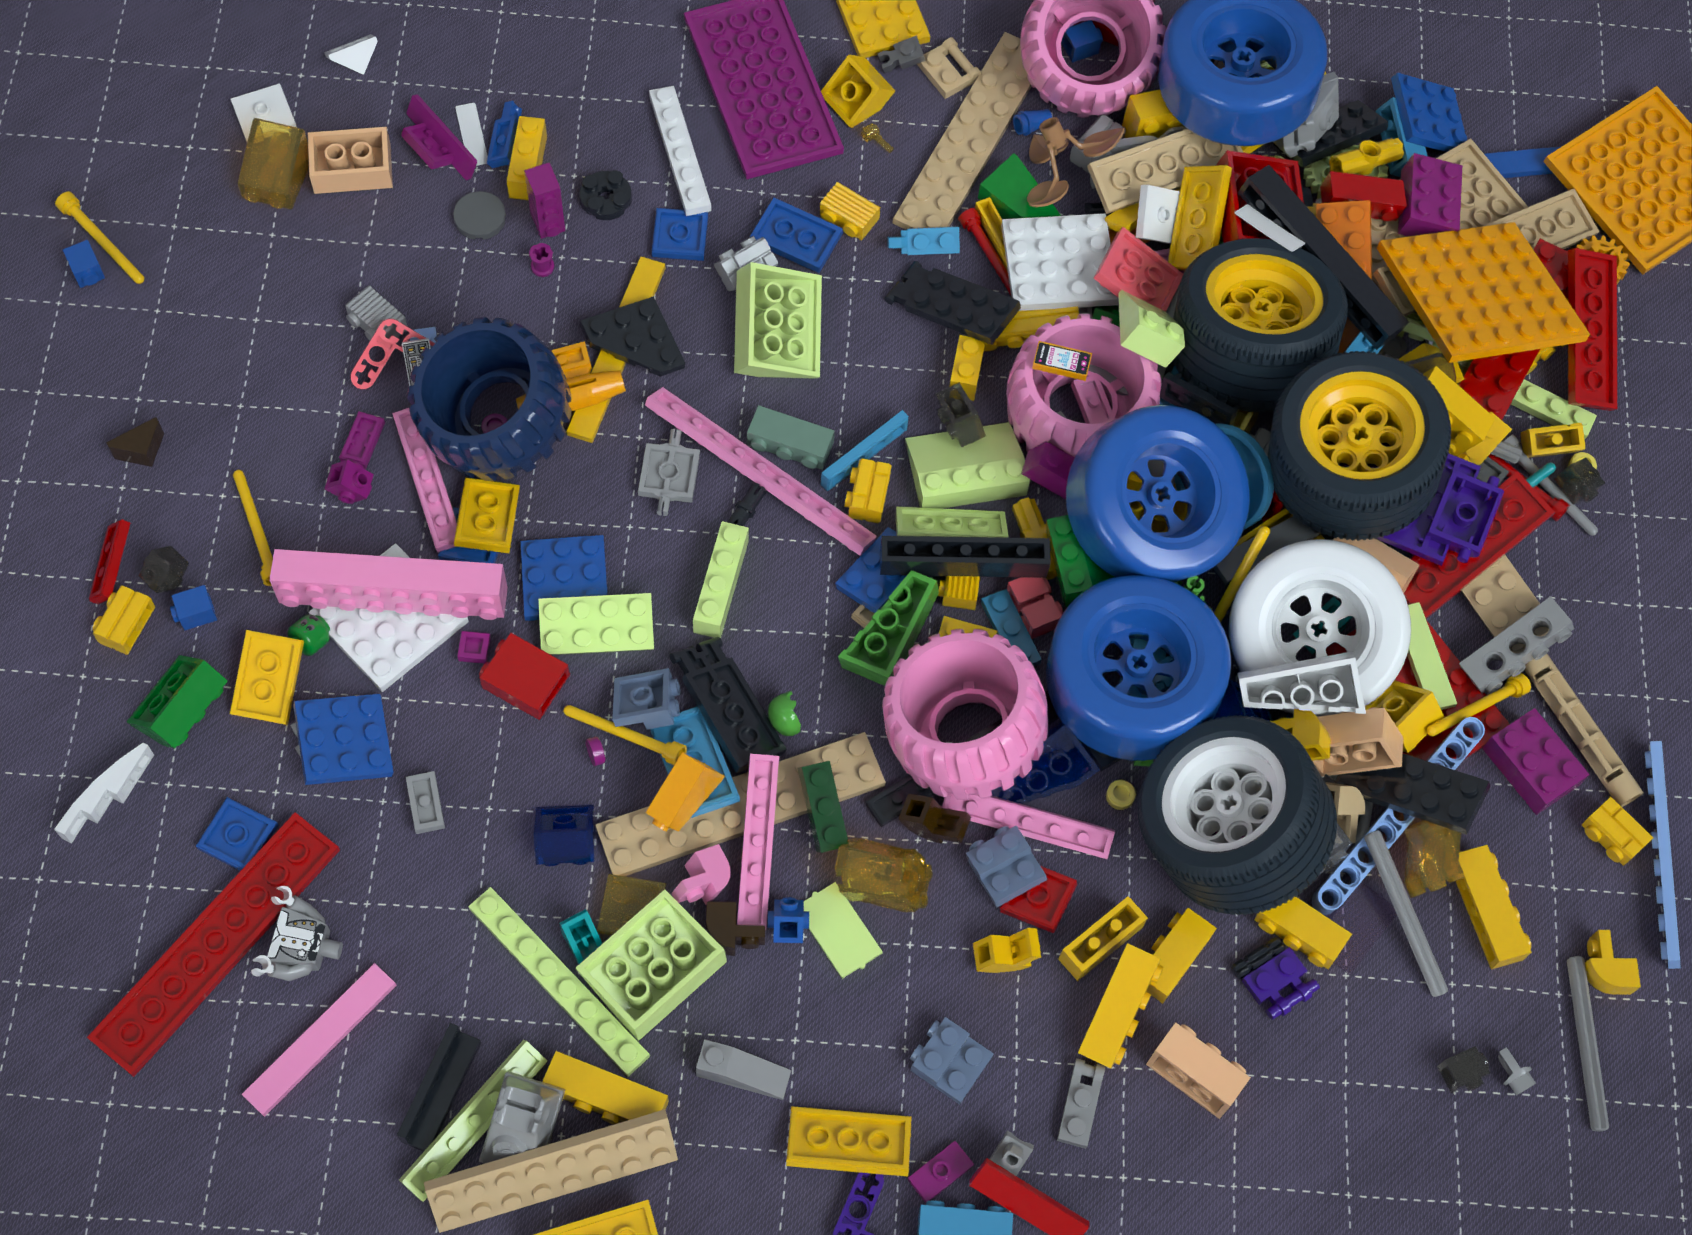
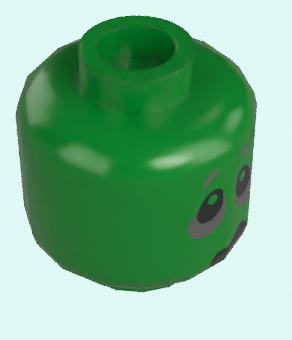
[287,614,330,656]

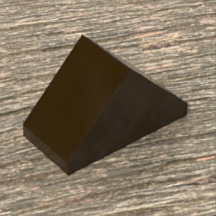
[106,417,164,467]

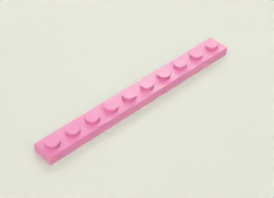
[645,387,877,555]

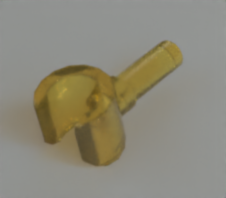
[861,124,894,153]

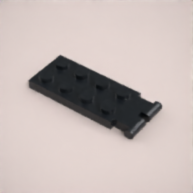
[884,261,1021,345]
[669,637,787,773]
[1334,753,1490,835]

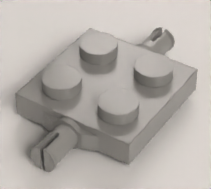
[638,429,700,516]

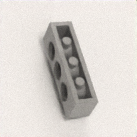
[1459,596,1574,694]

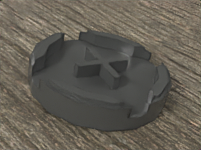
[453,191,506,240]

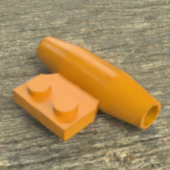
[516,341,626,411]

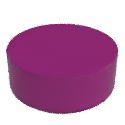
[481,414,507,434]
[586,736,605,767]

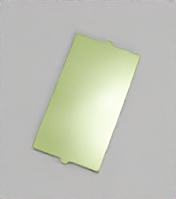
[804,882,883,979]

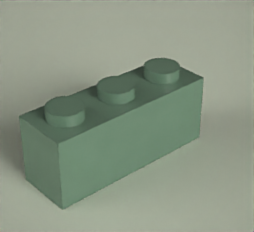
[747,405,835,470]

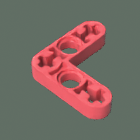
[351,318,435,389]

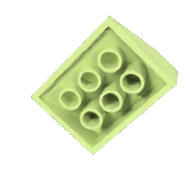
[734,262,822,378]
[905,422,1030,509]
[576,890,727,1041]

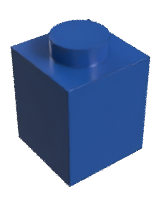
[1062,20,1103,63]
[62,240,105,288]
[170,585,217,630]

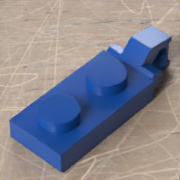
[487,101,522,168]

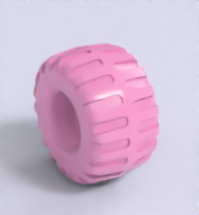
[1020,0,1166,118]
[1006,314,1161,458]
[882,629,1048,800]

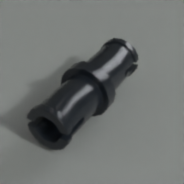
[727,482,767,526]

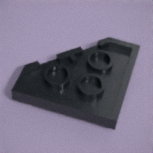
[580,296,686,377]

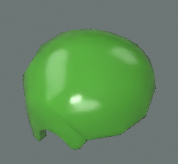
[768,691,801,736]

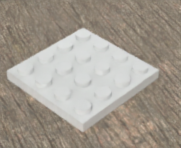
[1001,213,1119,311]
[309,543,469,692]

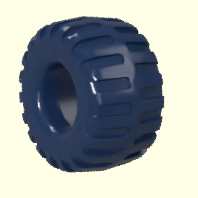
[407,317,571,481]

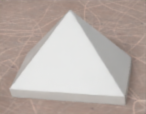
[324,34,377,75]

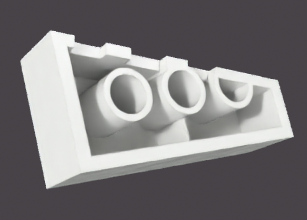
[1237,651,1366,714]

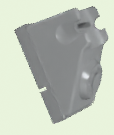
[1273,72,1339,158]
[479,1071,566,1163]

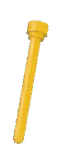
[55,191,144,284]
[233,470,273,586]
[1214,526,1270,625]
[1426,673,1531,736]
[563,705,687,765]

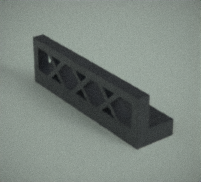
[397,1023,481,1152]

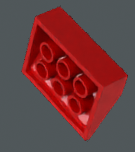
[1215,150,1304,243]

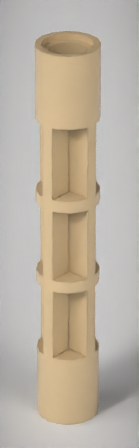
[1524,654,1644,807]

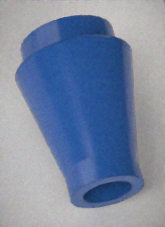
[1013,109,1052,136]

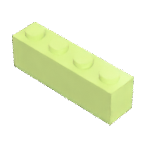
[693,521,749,638]

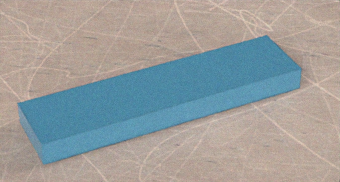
[821,410,909,491]

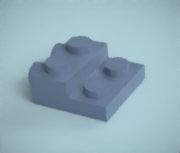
[612,668,680,730]
[966,826,1047,908]
[910,1017,994,1105]

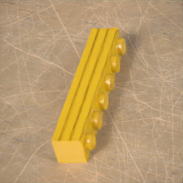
[975,197,1008,270]

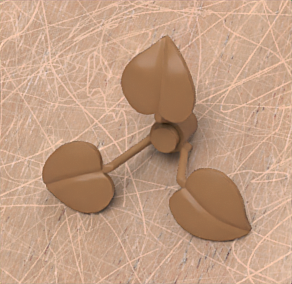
[1027,117,1125,207]

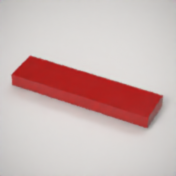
[969,1158,1090,1235]

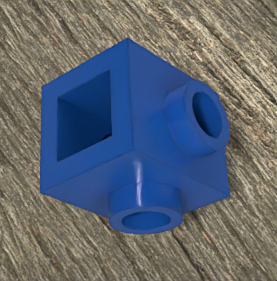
[768,897,809,943]

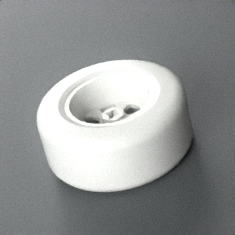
[1228,539,1411,717]

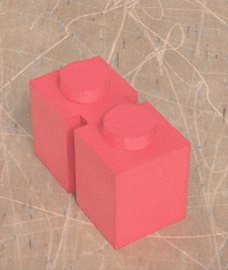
[1007,577,1063,639]

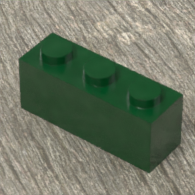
[798,761,849,853]

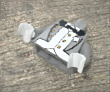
[251,886,343,981]

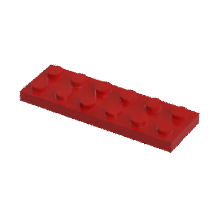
[1568,248,1617,411]
[1404,471,1555,619]

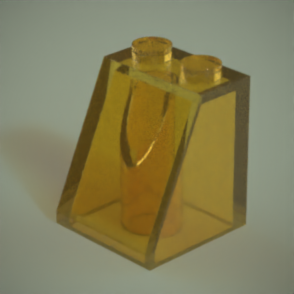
[238,118,309,210]

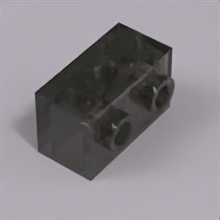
[935,383,986,447]

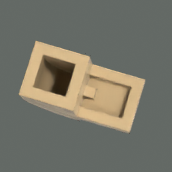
[1325,782,1365,843]

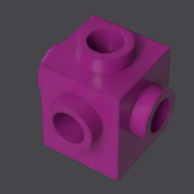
[325,460,374,504]

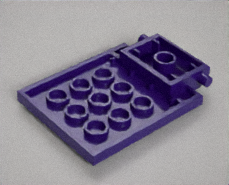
[1338,439,1504,566]

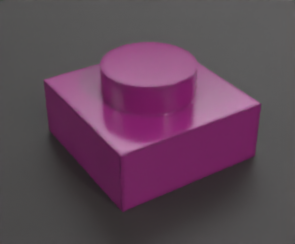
[457,631,491,664]

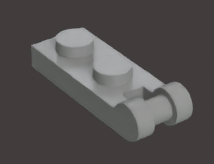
[1057,1058,1105,1149]

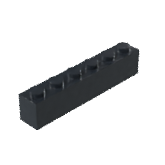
[880,536,1050,578]

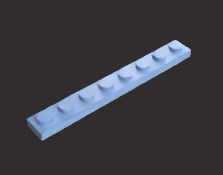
[1645,741,1681,969]

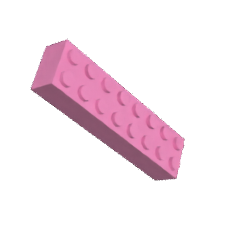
[270,549,508,620]

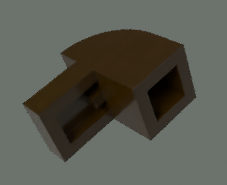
[899,794,971,844]
[706,902,765,956]

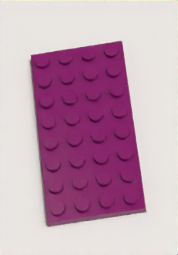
[684,0,844,180]

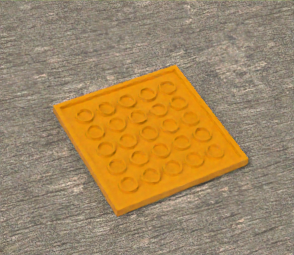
[1543,86,1692,275]
[1377,222,1590,363]

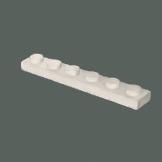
[649,86,711,216]

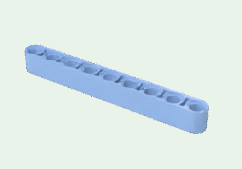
[1311,717,1485,915]

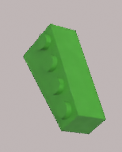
[838,570,939,686]

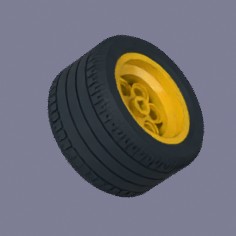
[1173,238,1348,412]
[1268,351,1451,541]

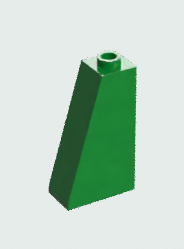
[978,153,1061,219]

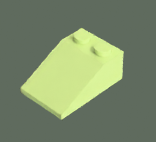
[1118,290,1185,368]

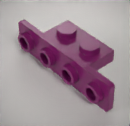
[401,94,477,180]

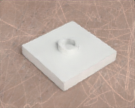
[231,83,297,144]
[1136,185,1180,244]

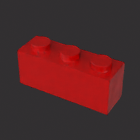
[1320,171,1407,221]

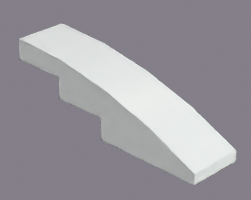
[54,743,154,843]

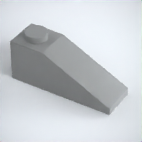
[696,1039,791,1100]

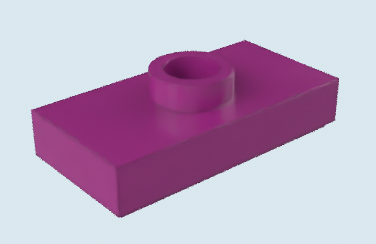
[339,411,385,469]
[907,1141,974,1203]

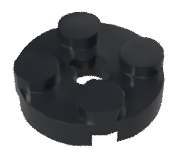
[580,170,632,220]

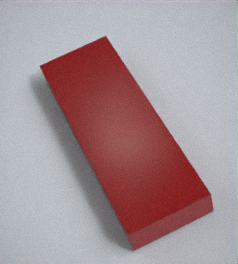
[89,519,130,604]

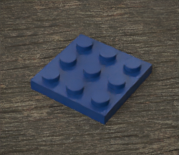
[1391,73,1467,152]
[520,535,608,621]
[293,694,393,785]

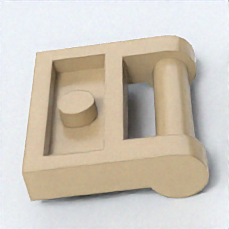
[917,37,982,99]

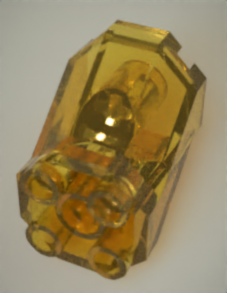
[1403,820,1465,898]
[835,838,933,912]

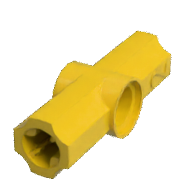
[1328,138,1404,175]
[1012,497,1057,580]

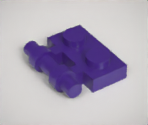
[1242,947,1320,1020]

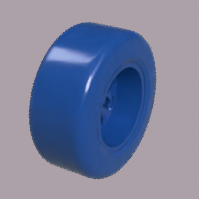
[1158,0,1327,146]
[1066,405,1250,583]
[1046,575,1231,761]

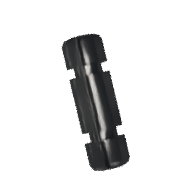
[1231,937,1285,979]

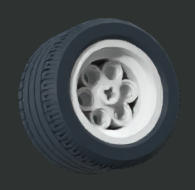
[1138,715,1337,915]

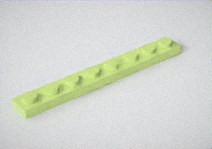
[468,887,650,1077]

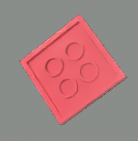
[1093,227,1184,312]

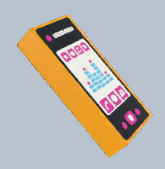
[1032,341,1092,381]

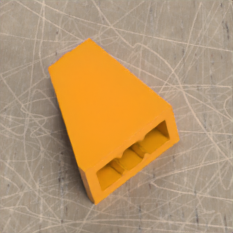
[646,752,725,832]

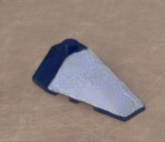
[991,722,1100,804]

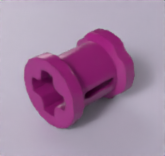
[529,243,555,277]

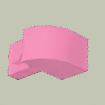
[671,844,731,905]

